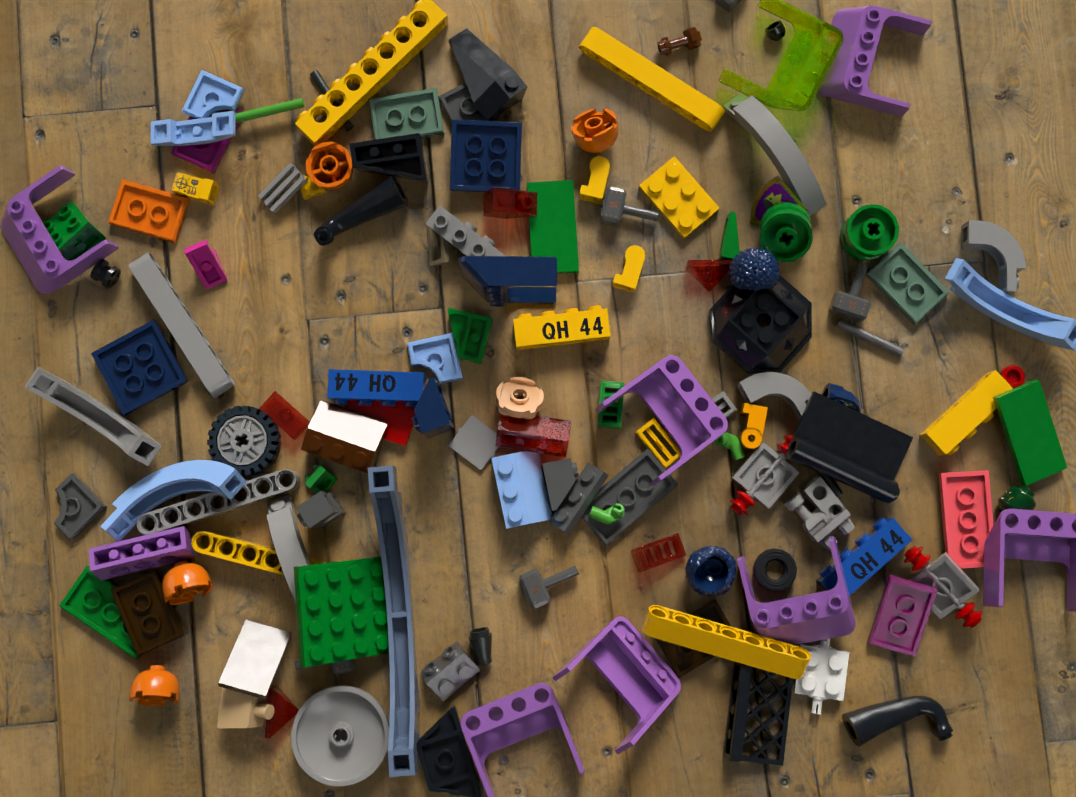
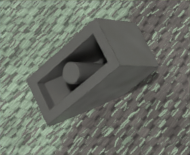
[542,458,579,511]

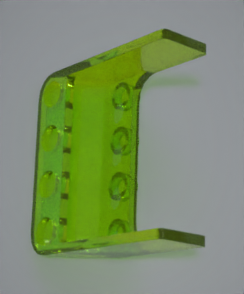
[719,0,844,111]

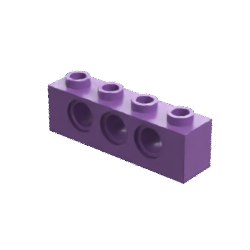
[89,526,195,580]

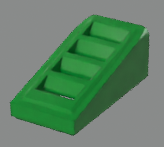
[718,211,740,264]
[597,381,624,430]

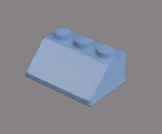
[491,449,553,529]

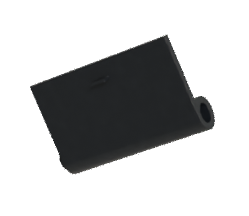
[786,391,913,503]

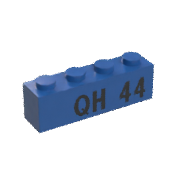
[327,369,427,407]
[817,517,913,596]

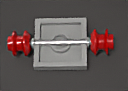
[729,435,800,516]
[904,546,983,628]

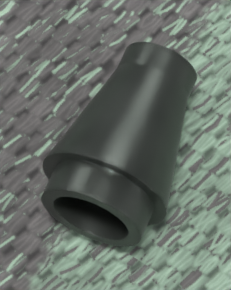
[468,627,492,665]

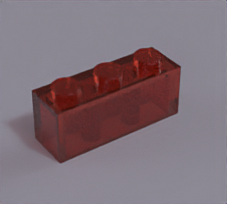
[495,414,572,458]

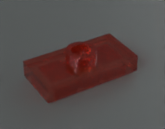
[259,391,310,440]

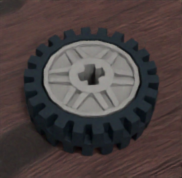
[207,406,281,476]

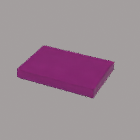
[171,109,243,174]
[867,575,938,657]

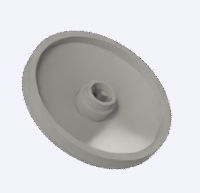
[291,685,389,786]

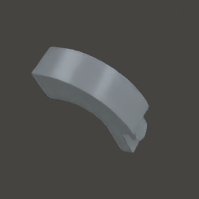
[961,220,1026,295]
[736,372,811,421]

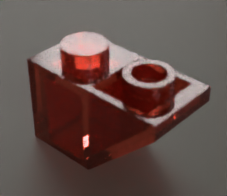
[483,187,538,219]

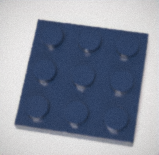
[450,119,522,194]
[91,320,189,416]

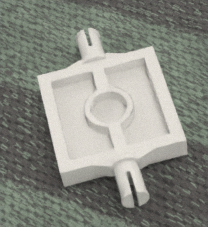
[794,638,849,714]

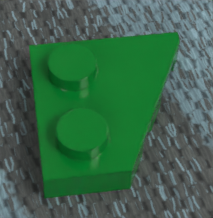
[448,308,493,364]

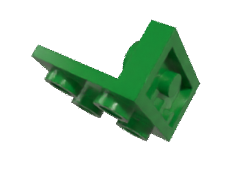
[43,201,106,261]

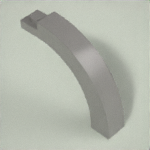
[723,93,826,216]
[24,366,161,466]
[267,495,311,602]

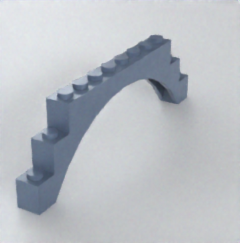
[368,466,420,777]

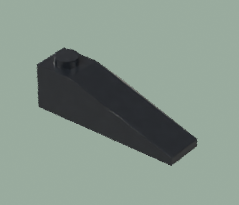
[448,29,527,121]

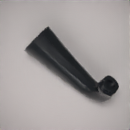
[314,176,408,246]
[842,696,953,747]

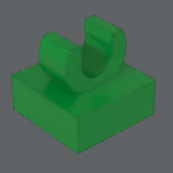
[305,465,338,493]

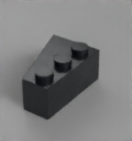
[349,133,428,183]

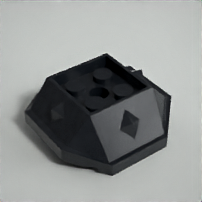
[709,275,812,373]

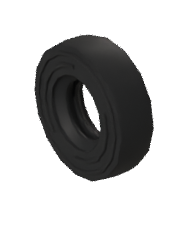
[753,548,797,592]

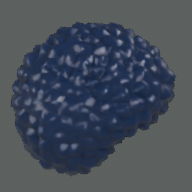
[728,248,780,291]
[685,546,736,597]

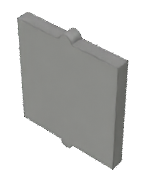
[448,415,505,470]

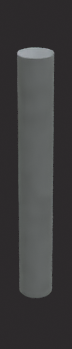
[836,319,904,357]

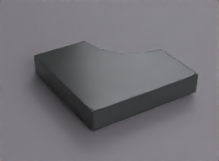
[54,473,107,540]

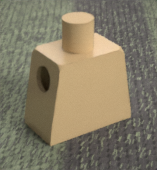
[217,688,274,729]

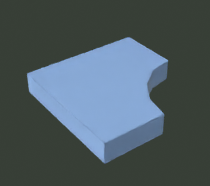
[182,70,245,119]
[407,333,463,384]

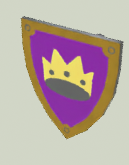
[750,175,808,224]

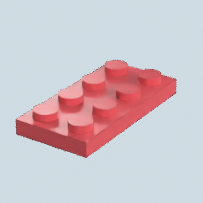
[938,470,994,568]

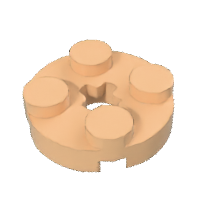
[496,377,544,420]

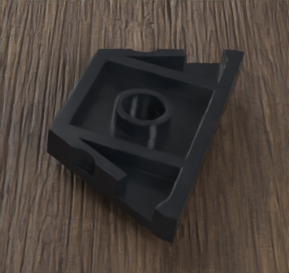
[417,706,483,797]

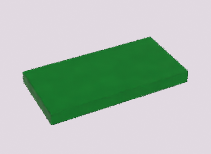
[527,180,579,274]
[993,379,1067,486]
[59,566,142,660]

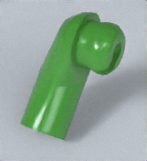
[714,432,745,461]
[589,503,625,525]

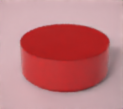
[999,365,1025,388]

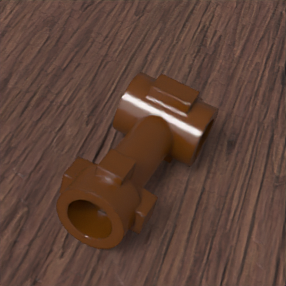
[657,27,702,56]

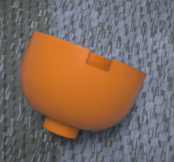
[571,108,618,153]
[306,141,354,191]
[162,561,213,605]
[129,665,180,706]

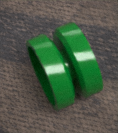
[760,202,813,262]
[840,204,899,262]

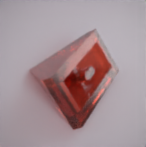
[685,260,732,292]
[265,685,299,738]

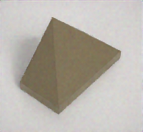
[427,226,458,267]

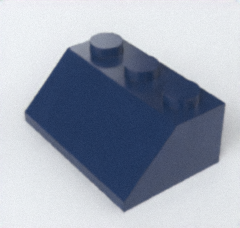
[412,377,455,438]

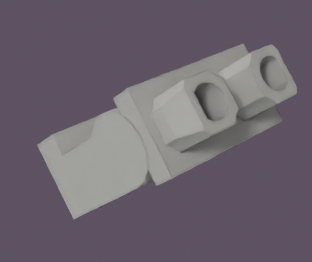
[784,477,855,550]

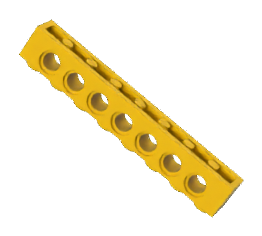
[295,0,448,146]

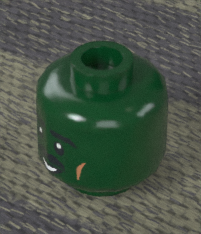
[998,486,1036,513]

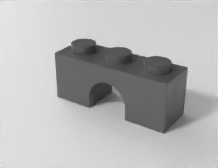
[296,491,346,529]

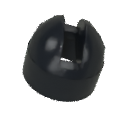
[765,20,786,41]

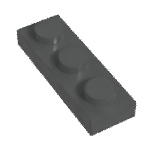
[549,463,609,535]

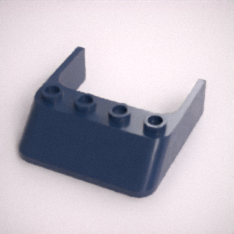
[458,256,557,307]

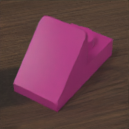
[184,240,228,290]

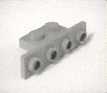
[426,206,505,256]

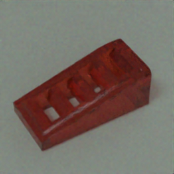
[631,533,686,573]

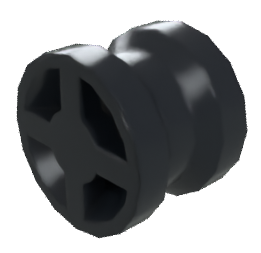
[90,259,121,289]

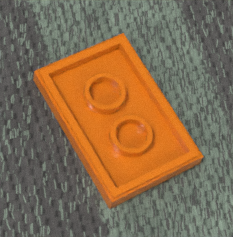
[108,179,190,243]

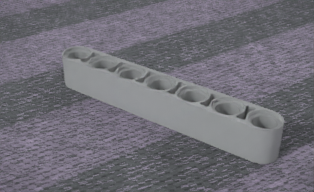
[128,252,235,398]
[137,469,301,535]

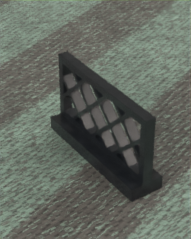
[723,661,793,766]

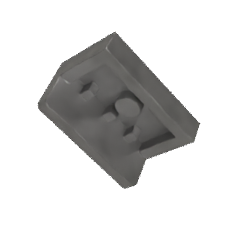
[421,641,480,701]

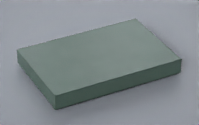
[369,88,444,140]
[865,242,950,325]

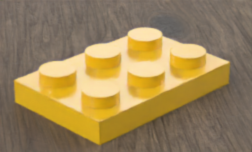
[638,156,720,240]

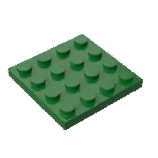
[294,556,389,667]

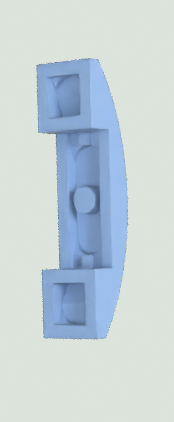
[150,111,235,146]

